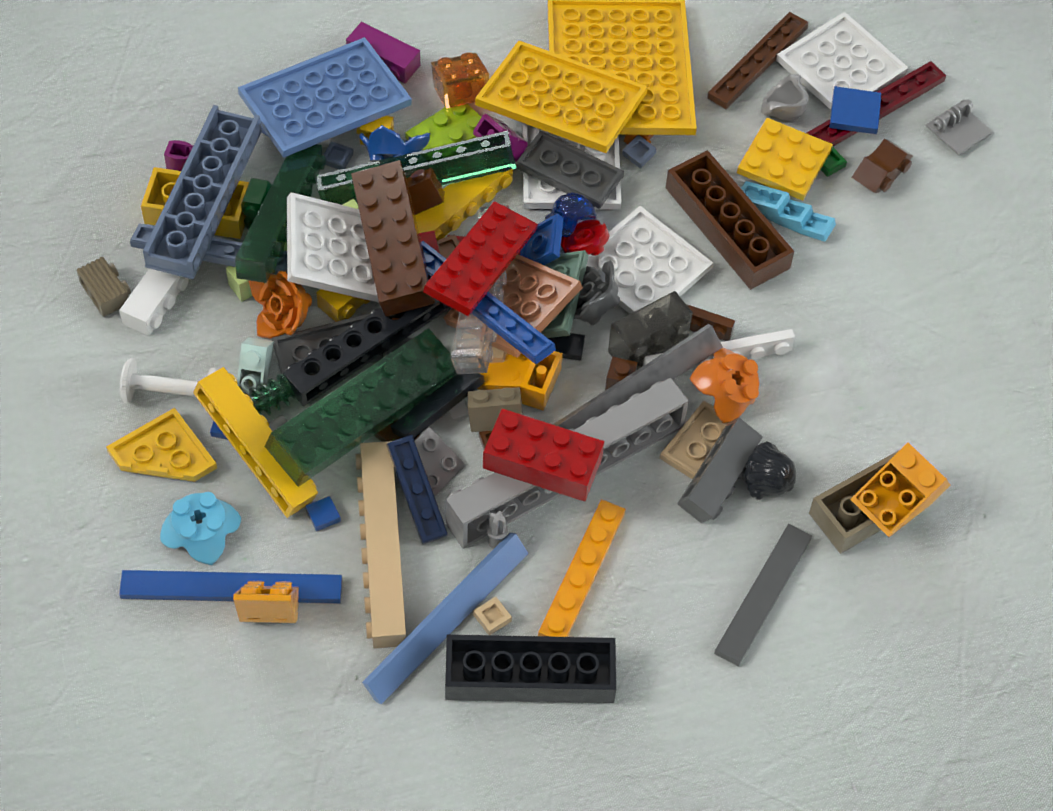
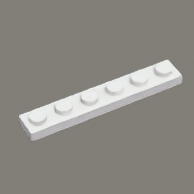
[643,329,795,373]

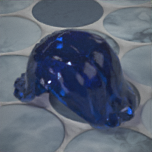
[545,192,597,237]

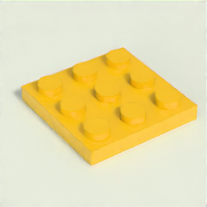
[737,118,833,201]

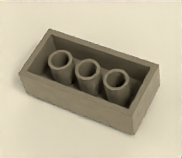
[809,450,899,554]

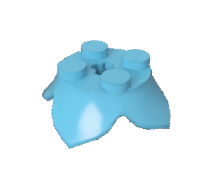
[160,492,241,565]

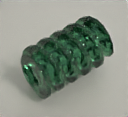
[243,374,295,415]

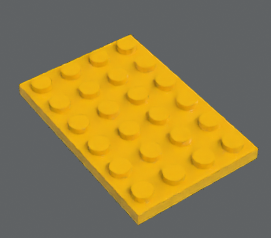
[475,40,647,153]

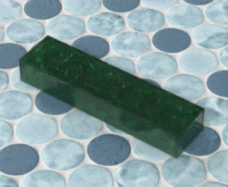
[264,328,462,487]

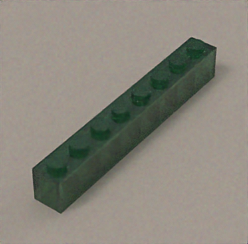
[316,131,516,205]
[235,144,326,283]

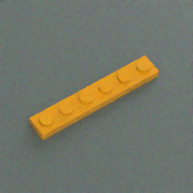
[538,499,626,637]

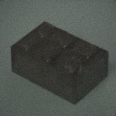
[608,291,693,370]

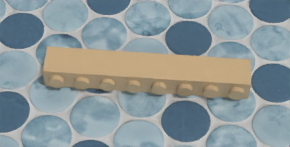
[355,441,406,649]

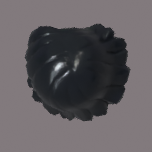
[745,441,796,500]

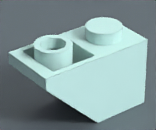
[237,337,274,398]

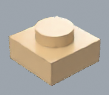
[473,597,512,635]

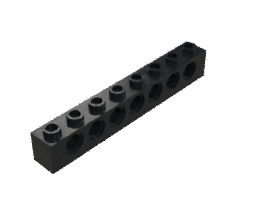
[283,298,451,407]

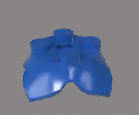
[359,125,430,168]

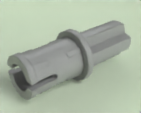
[486,511,508,549]

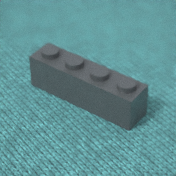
[677,417,763,523]

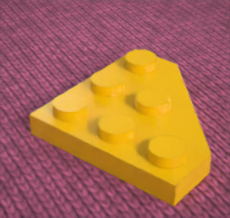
[106,407,217,482]

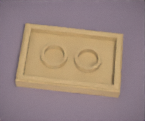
[659,401,733,479]

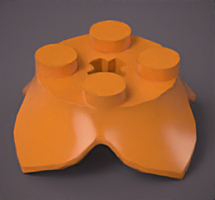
[248,270,312,339]
[689,348,759,423]

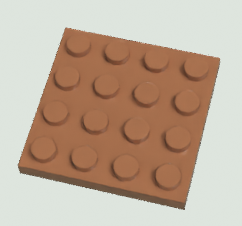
[443,254,583,358]

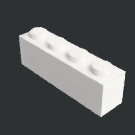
[119,265,201,336]

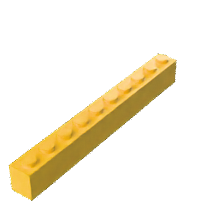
[316,150,513,322]

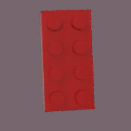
[483,408,605,502]

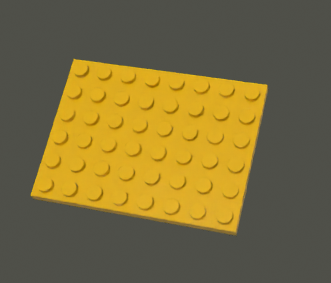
[547,0,697,135]

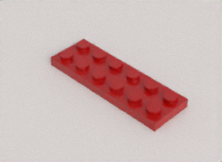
[423,201,538,316]

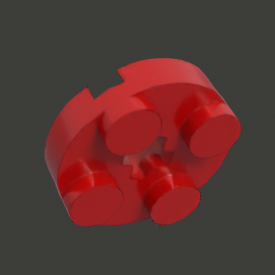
[561,219,609,256]

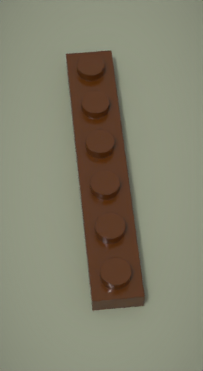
[707,12,808,109]

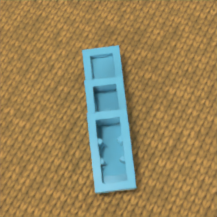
[741,181,836,242]

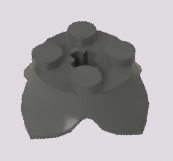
[574,260,620,325]

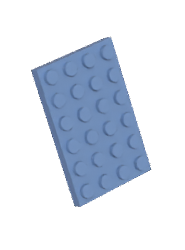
[238,37,412,158]

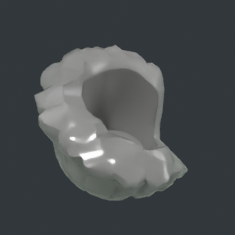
[761,74,809,121]

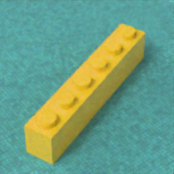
[193,367,318,518]

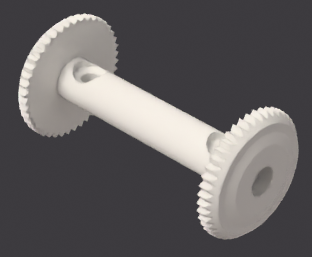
[120,358,217,413]

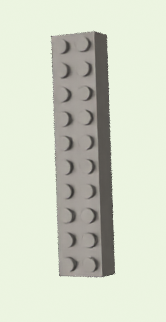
[446,378,689,549]

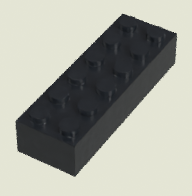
[445,634,616,703]

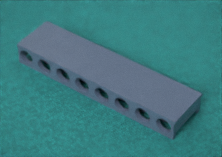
[143,105,262,279]

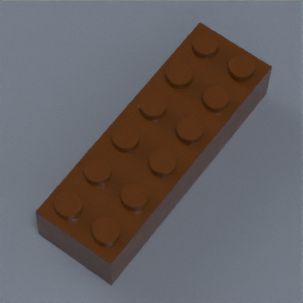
[665,150,795,290]
[351,160,435,317]

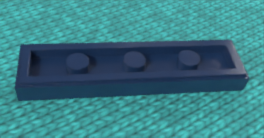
[386,435,448,545]

